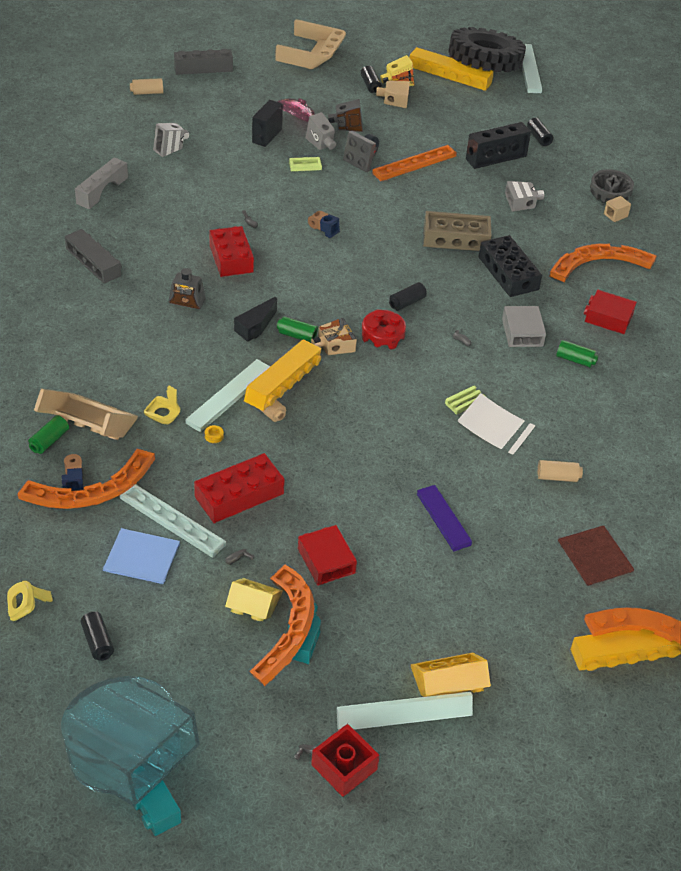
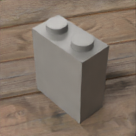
[502,306,546,347]

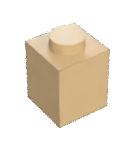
[604,196,631,222]

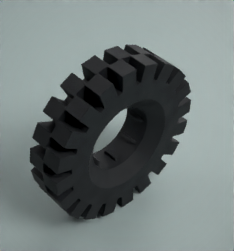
[448,27,526,72]

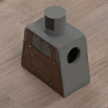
[328,99,363,132]

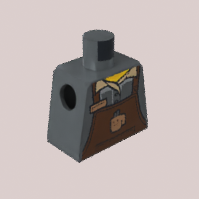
[169,268,206,309]

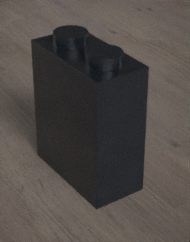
[252,99,283,147]

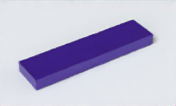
[417,485,472,552]

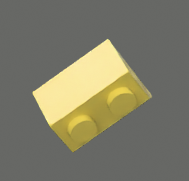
[225,578,283,621]

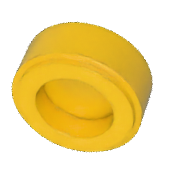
[205,425,224,443]

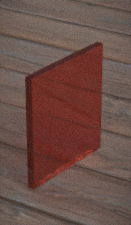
[558,525,634,586]

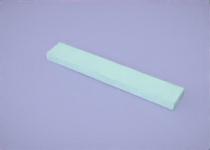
[522,44,542,93]
[186,359,270,432]
[120,484,226,558]
[337,692,473,730]

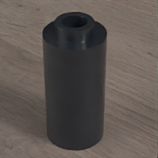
[361,66,382,93]
[527,118,554,146]
[389,282,427,311]
[80,612,114,661]

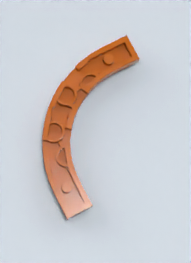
[549,244,657,282]
[18,449,155,509]
[249,564,314,686]
[584,608,681,645]

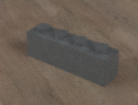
[174,49,233,75]
[65,229,122,284]

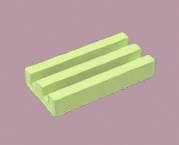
[289,157,322,171]
[445,386,486,415]

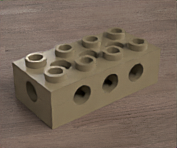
[423,211,491,251]

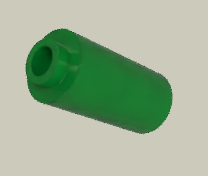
[277,316,318,343]
[556,340,599,368]
[28,415,69,454]

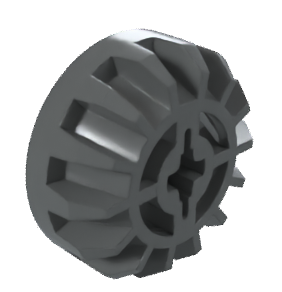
[590,169,634,203]

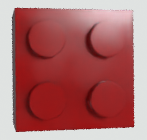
[311,723,380,797]

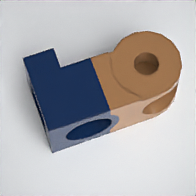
[308,211,340,238]
[62,454,83,491]

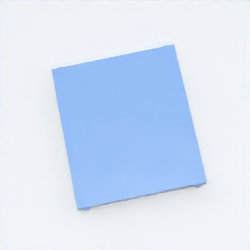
[103,528,180,584]

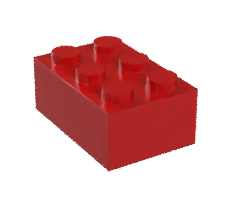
[209,226,254,277]

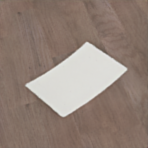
[458,393,535,454]

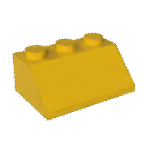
[411,653,491,697]

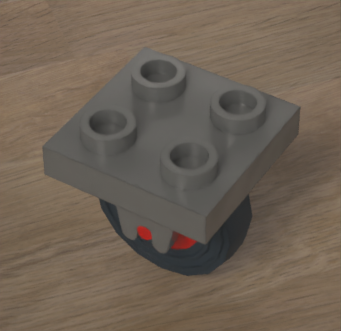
[343,131,379,172]

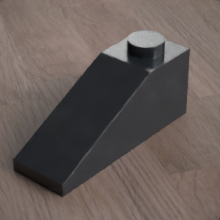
[234,297,277,342]

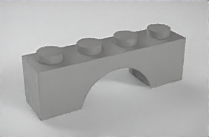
[75,157,128,209]

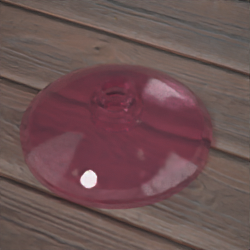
[277,98,315,122]

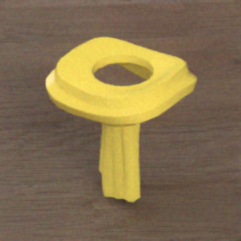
[144,386,180,424]
[7,581,53,621]

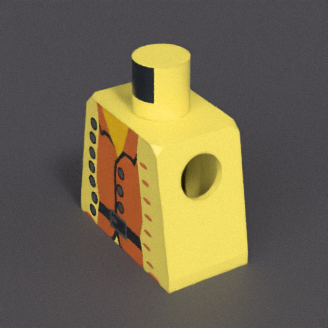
[380,55,414,86]

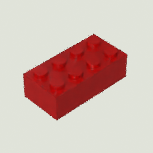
[194,453,284,523]

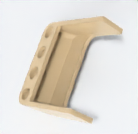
[276,19,346,69]
[34,389,138,440]

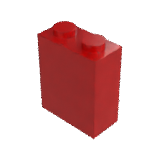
[583,289,637,334]
[298,525,357,586]

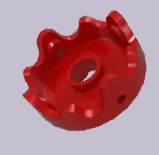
[362,310,406,350]

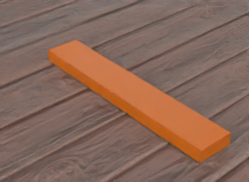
[372,145,457,181]

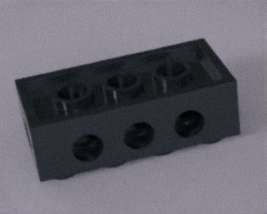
[466,122,531,169]
[478,235,542,297]

